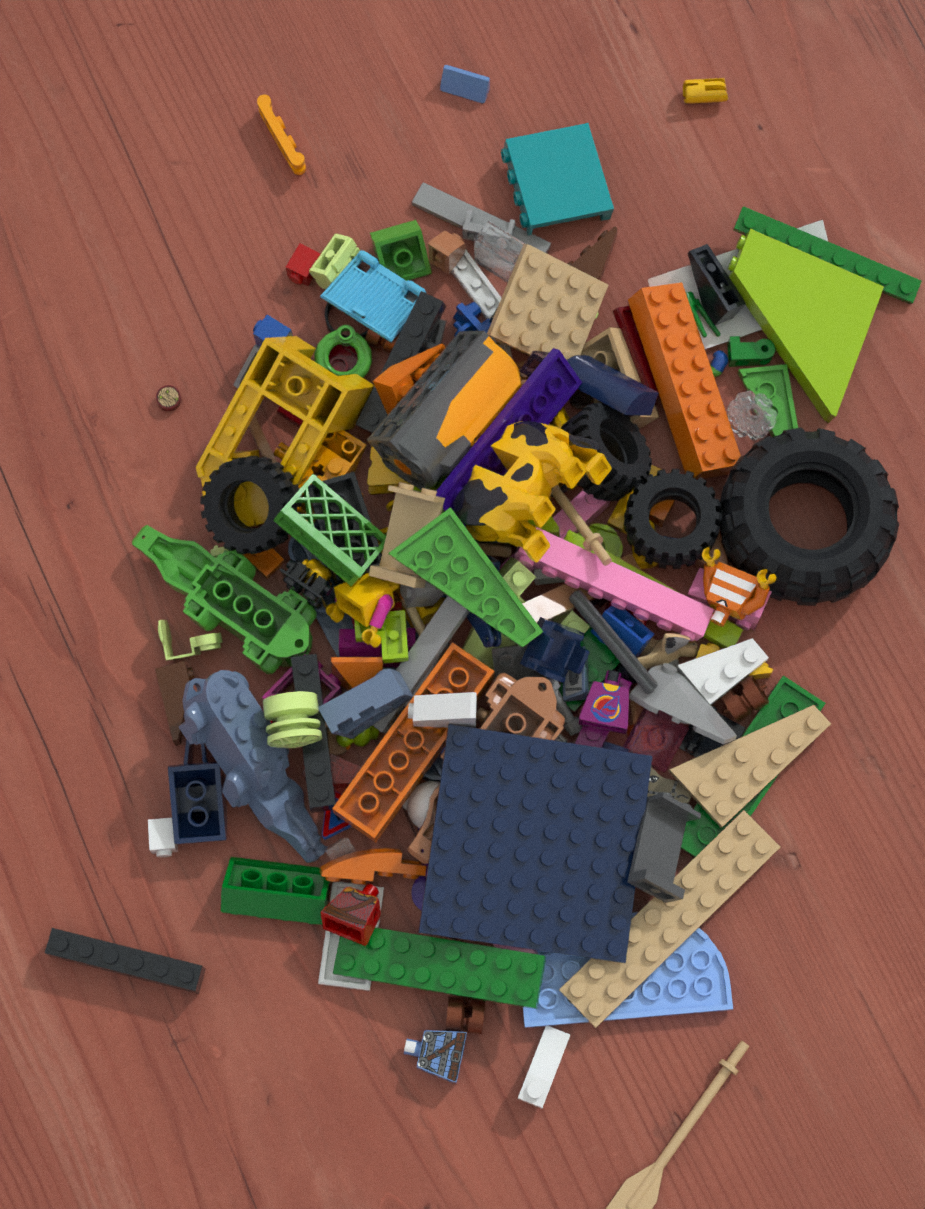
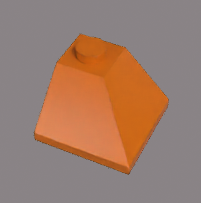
[331,657,383,691]

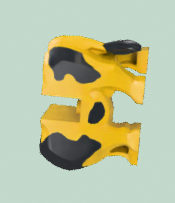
[453,421,612,563]

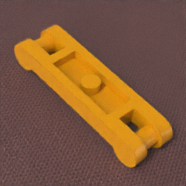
[257,95,306,175]

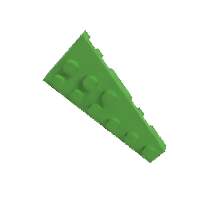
[388,507,543,648]

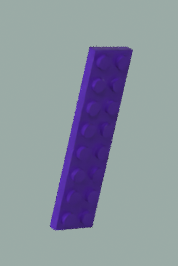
[436,348,582,527]

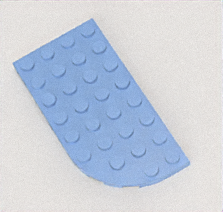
[523,912,733,1028]

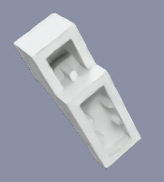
[518,1026,570,1109]

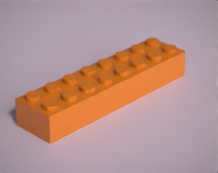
[628,282,741,480]
[332,642,495,843]

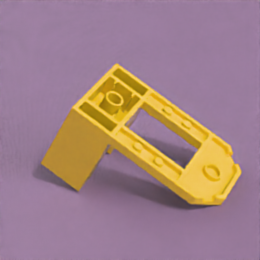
[196,336,375,527]

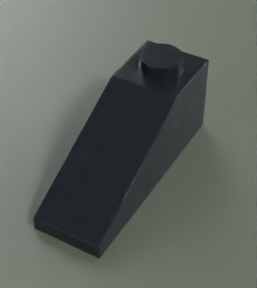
[688,244,746,325]

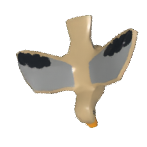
[637,633,698,674]

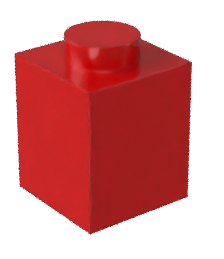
[286,243,321,286]

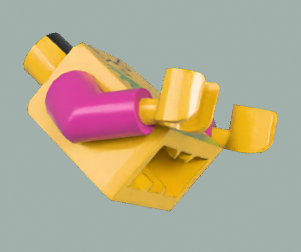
[326,573,399,648]

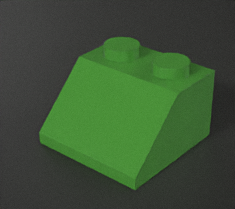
[370,220,432,281]

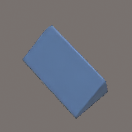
[440,65,490,103]

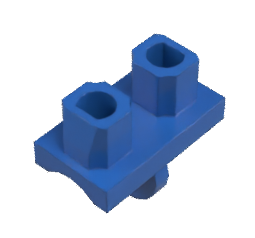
[453,302,492,337]

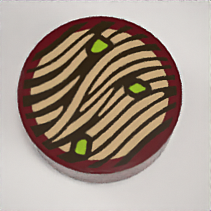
[156,385,181,411]

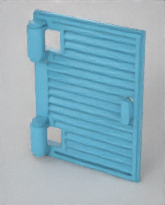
[320,250,427,342]

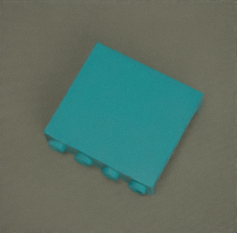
[501,123,614,236]

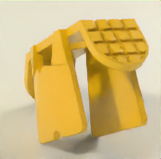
[367,445,412,511]

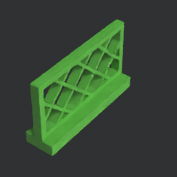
[273,474,386,586]

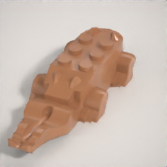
[407,672,565,864]

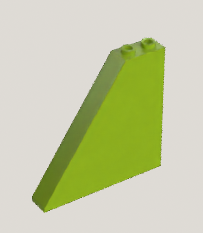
[728,229,884,423]

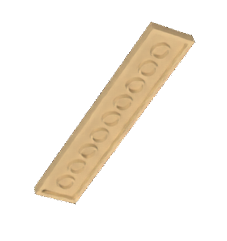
[559,810,780,1029]

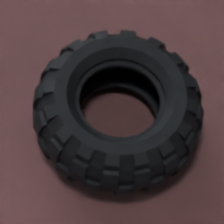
[720,428,899,606]

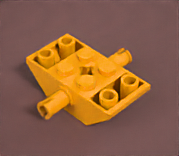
[274,430,367,521]

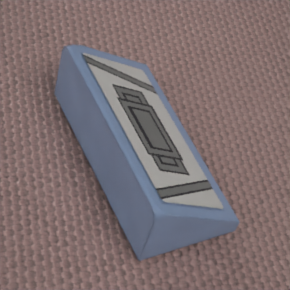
[563,646,589,702]

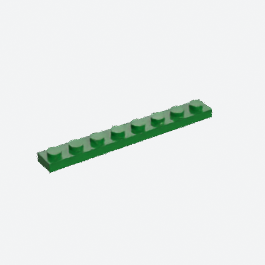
[733,206,922,304]

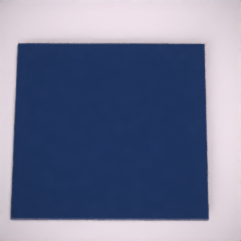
[418,724,652,963]

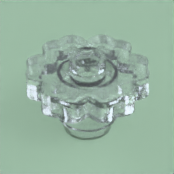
[726,390,777,440]

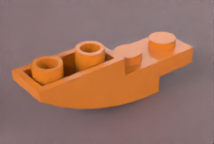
[320,848,427,884]

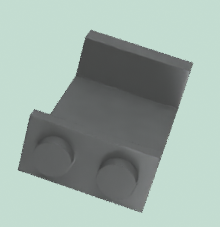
[628,792,701,903]

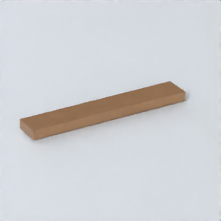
[522,554,642,623]

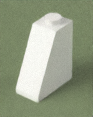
[408,692,477,728]

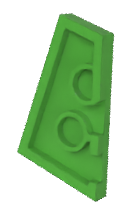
[737,364,798,437]

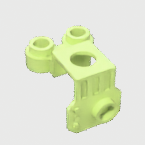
[158,620,223,660]

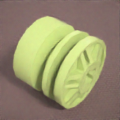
[263,691,322,748]

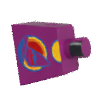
[578,670,629,734]

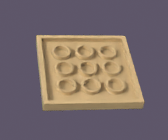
[487,244,608,362]

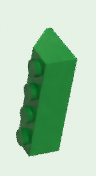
[221,857,331,925]

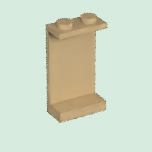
[368,482,445,588]

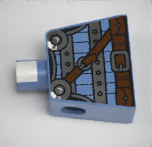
[404,1030,467,1084]

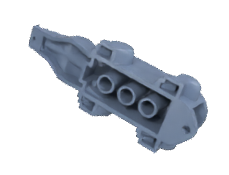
[179,670,328,863]

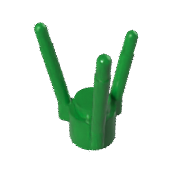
[686,292,721,338]

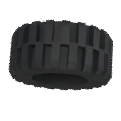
[561,403,652,502]
[200,456,302,554]
[624,468,722,570]

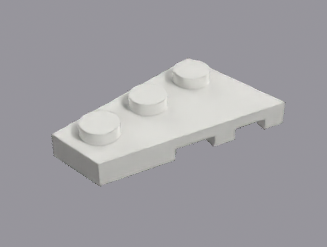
[677,638,769,705]

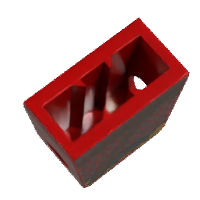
[321,884,381,946]

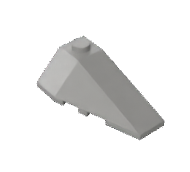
[629,663,737,744]

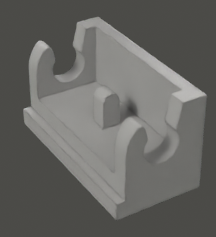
[462,210,516,249]

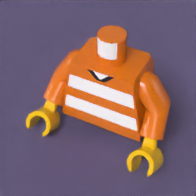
[702,547,777,627]

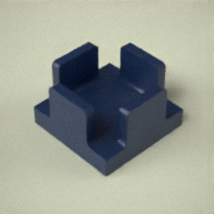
[520,617,589,683]

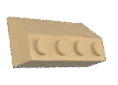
[580,327,659,429]

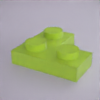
[354,610,409,663]

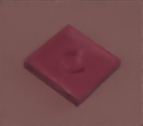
[623,708,689,773]

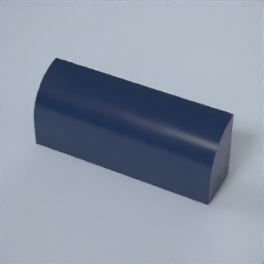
[567,355,659,416]

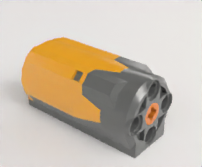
[367,331,522,490]

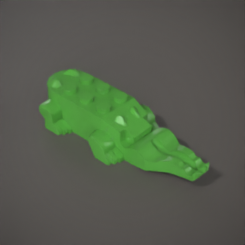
[132,525,317,674]

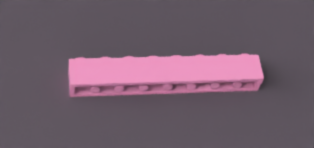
[513,524,714,642]

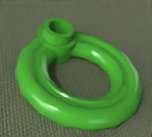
[314,325,372,378]

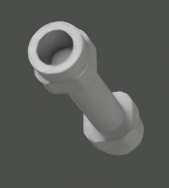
[540,678,583,736]

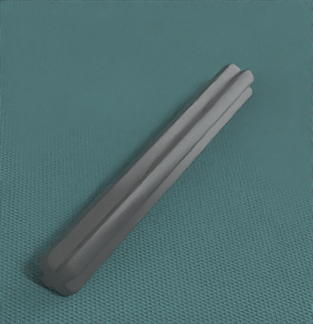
[569,590,658,694]

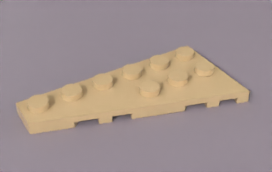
[668,705,831,828]

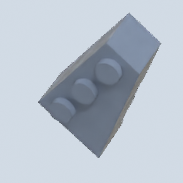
[318,668,413,739]

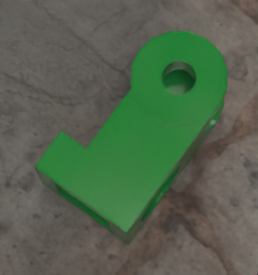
[727,336,775,367]

